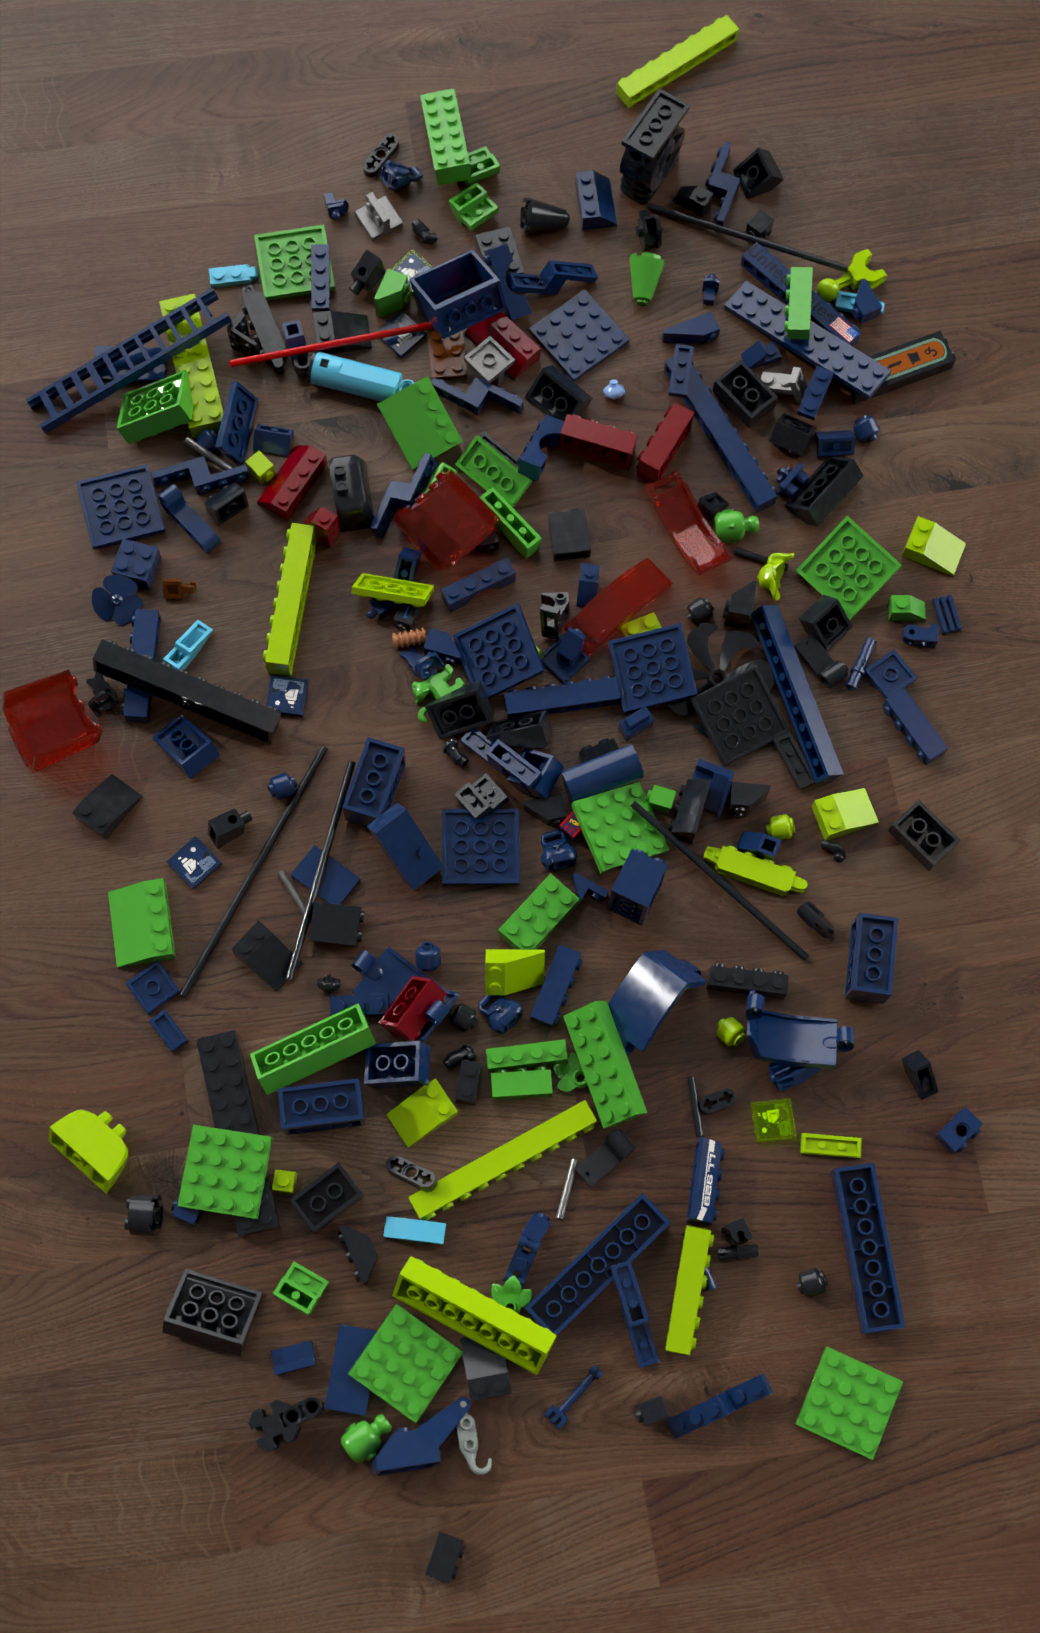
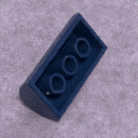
[561,744,644,804]

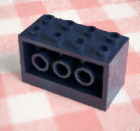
[342,737,406,827]
[607,849,668,925]
[844,913,898,1004]
[278,1078,366,1135]

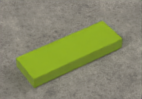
[800,1133,862,1159]

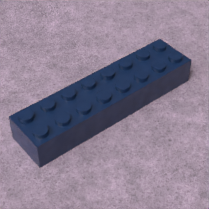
[831,1163,905,1334]
[525,1193,671,1335]

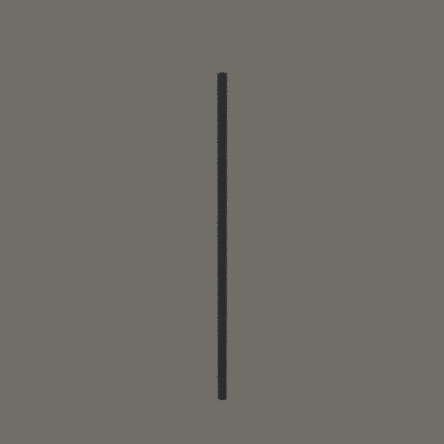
[179,746,328,998]

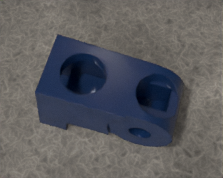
[901,624,939,648]

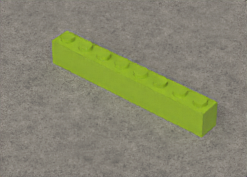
[616,15,739,108]

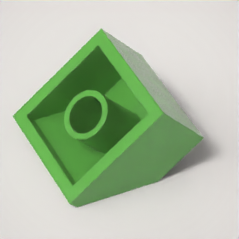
[374,269,411,318]

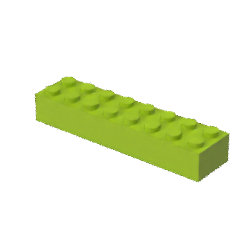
[159,294,224,438]
[263,523,317,677]
[392,1256,557,1375]

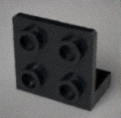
[227,312,260,363]

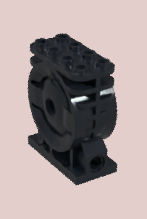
[620,88,690,204]

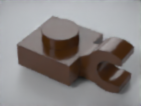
[162,578,196,599]

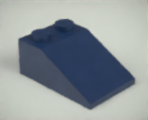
[152,714,220,779]

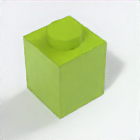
[245,451,275,484]
[272,1169,297,1195]

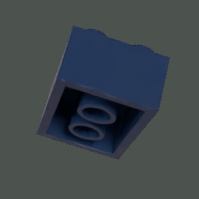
[364,1041,430,1089]

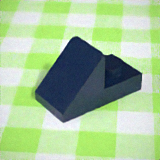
[741,340,782,369]
[572,873,609,905]

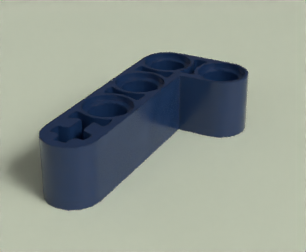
[158,484,222,554]

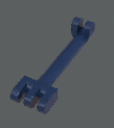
[543,1365,603,1430]

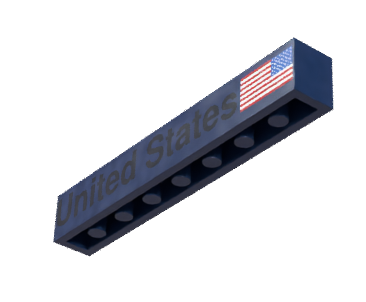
[740,243,861,347]

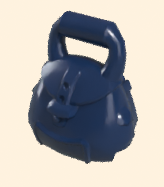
[381,160,423,191]
[541,829,577,871]
[478,995,523,1034]

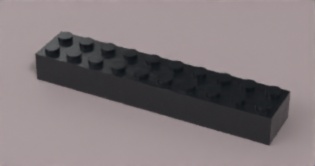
[92,639,281,744]
[196,1030,281,1238]

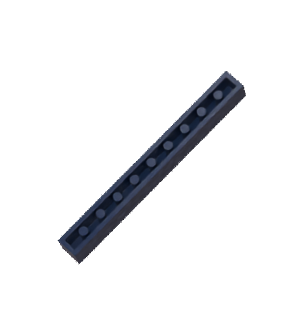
[664,357,777,513]
[751,605,844,783]

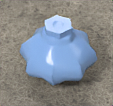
[603,380,625,400]

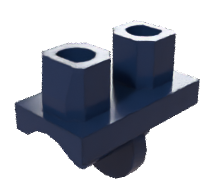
[776,463,809,498]

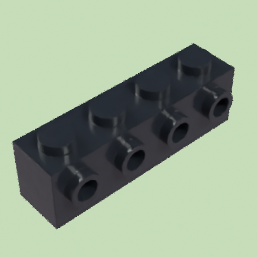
[706,963,789,999]

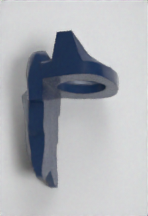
[400,646,445,680]

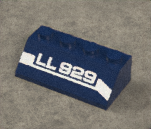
[686,1137,725,1225]

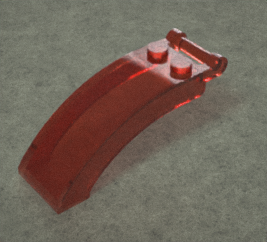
[644,470,732,576]
[563,558,673,656]

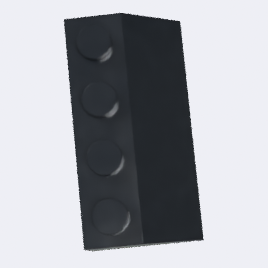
[785,456,864,526]

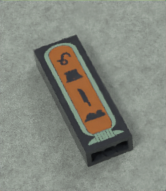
[845,330,956,404]

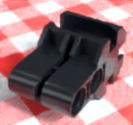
[249,1397,324,1451]

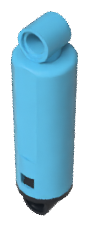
[294,351,414,402]

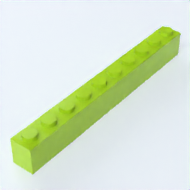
[408,1100,597,1221]

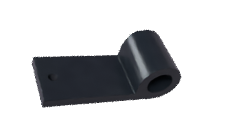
[794,633,848,689]
[575,1129,636,1188]

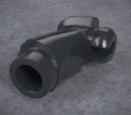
[411,219,438,245]
[443,738,469,768]
[443,1045,476,1070]

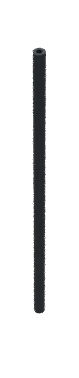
[647,203,849,273]
[285,760,356,980]
[630,801,809,961]

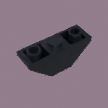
[337,1225,378,1285]

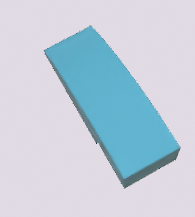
[163,620,213,671]
[383,1217,446,1245]

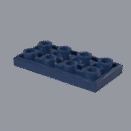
[93,346,167,383]
[325,1324,378,1415]

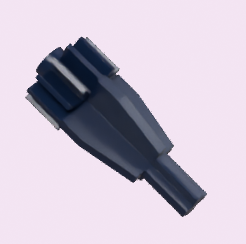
[768,1057,838,1092]

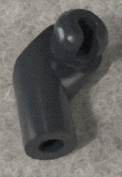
[821,840,846,863]

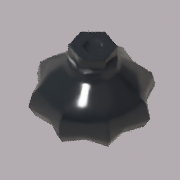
[317,974,341,996]

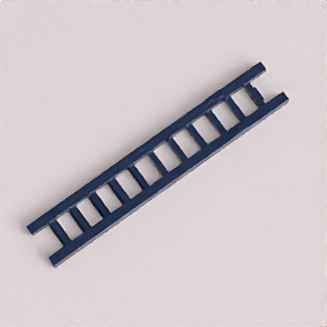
[26,288,232,433]

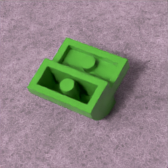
[463,147,500,186]
[449,182,499,230]
[272,1261,329,1316]

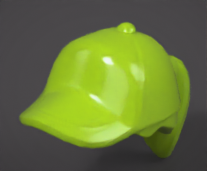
[757,553,795,601]

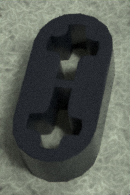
[699,1088,736,1115]

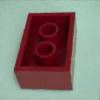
[379,976,447,1041]

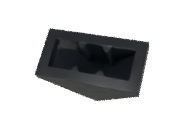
[696,492,729,522]

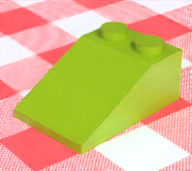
[902,516,966,576]
[811,788,879,840]
[485,949,545,995]
[386,1078,458,1148]

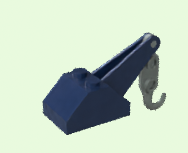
[371,1397,492,1477]

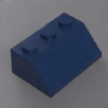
[575,170,617,230]

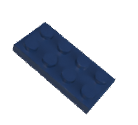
[215,381,259,464]

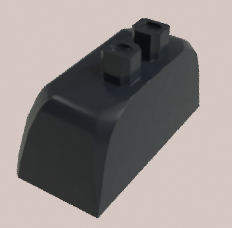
[329,455,375,533]

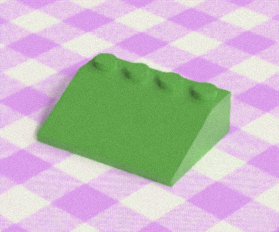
[117,370,193,444]
[377,376,463,470]
[108,878,176,968]

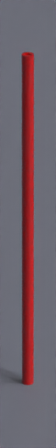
[229,322,434,367]

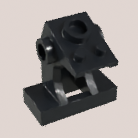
[540,592,570,641]

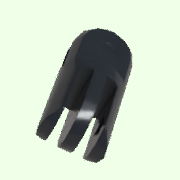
[797,902,835,938]

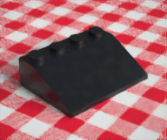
[163,1269,263,1357]

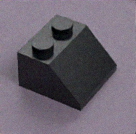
[733,148,784,199]
[769,413,817,456]
[204,482,249,526]
[722,581,757,629]
[798,595,853,651]
[727,782,771,818]

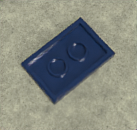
[291,845,360,904]

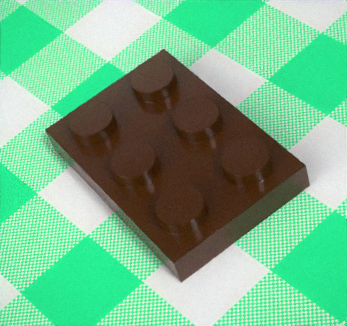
[427,329,467,380]

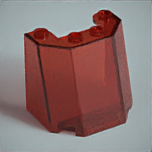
[394,469,500,570]
[2,669,102,773]

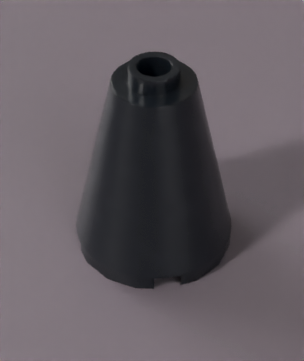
[520,197,570,234]

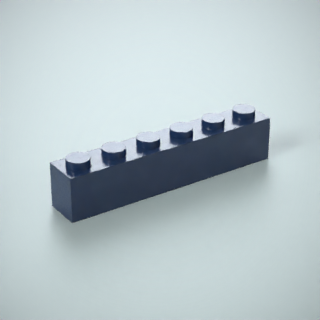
[121,609,161,723]
[504,676,620,718]

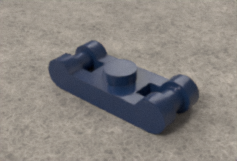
[503,1234,541,1288]

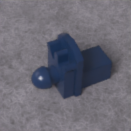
[324,192,349,220]
[702,273,720,305]
[366,597,398,620]

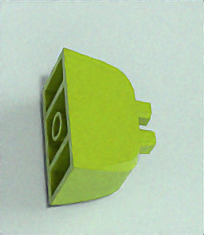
[49,1110,128,1194]

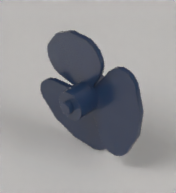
[91,574,142,625]

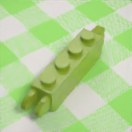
[703,846,808,896]

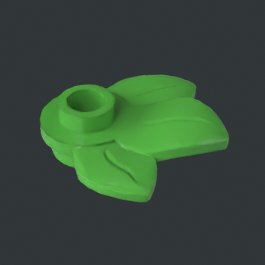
[553,1052,588,1092]
[491,1275,532,1314]

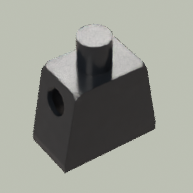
[349,249,386,295]
[207,809,253,849]

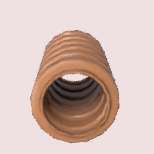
[392,627,427,649]

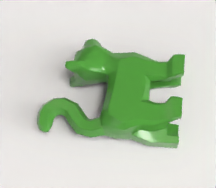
[411,664,464,723]

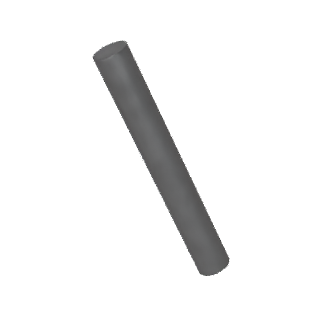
[184,436,233,470]
[277,870,312,921]
[556,1159,578,1220]

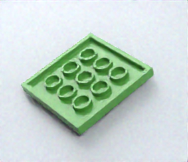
[254,225,335,301]
[796,516,902,621]
[571,782,669,874]
[177,1125,273,1219]
[348,1304,462,1423]
[795,1347,903,1460]

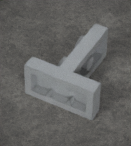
[761,367,808,403]

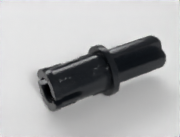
[718,1244,759,1261]

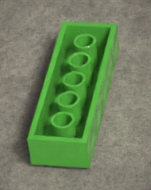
[420,89,472,186]
[563,1001,647,1128]
[250,1003,377,1095]

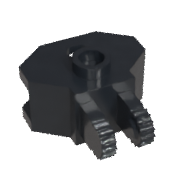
[635,210,662,251]

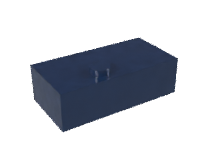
[367,803,444,890]

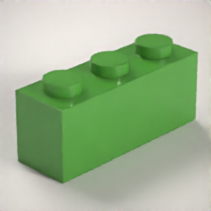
[491,1067,552,1100]

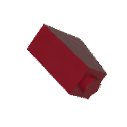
[303,507,340,548]

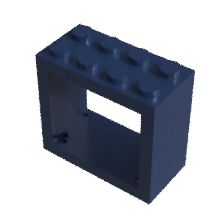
[409,249,507,339]

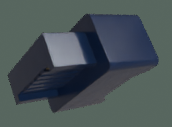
[618,707,654,741]

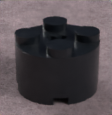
[124,1194,163,1236]

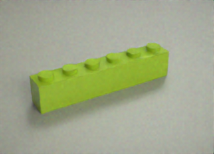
[665,1225,714,1355]

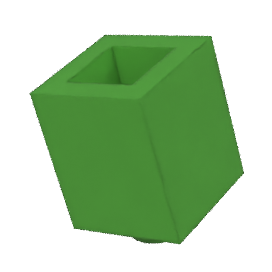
[646,785,676,814]

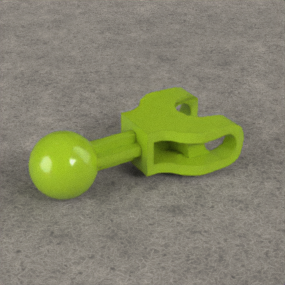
[817,249,887,302]

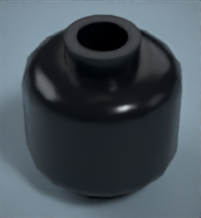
[686,597,714,625]
[448,1003,478,1032]
[796,1267,828,1298]

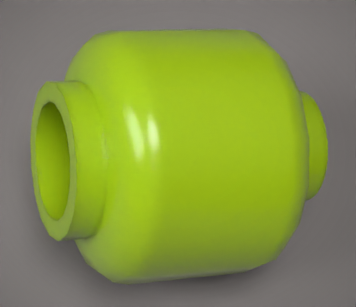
[766,814,795,840]
[716,1017,746,1047]

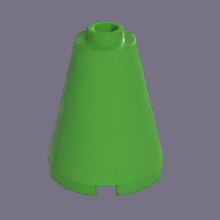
[629,252,665,305]

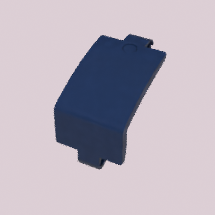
[351,947,459,1042]
[608,950,707,1055]
[746,990,855,1068]

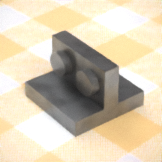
[355,192,403,242]
[464,336,515,385]

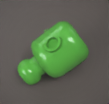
[713,509,759,543]
[341,1414,392,1463]

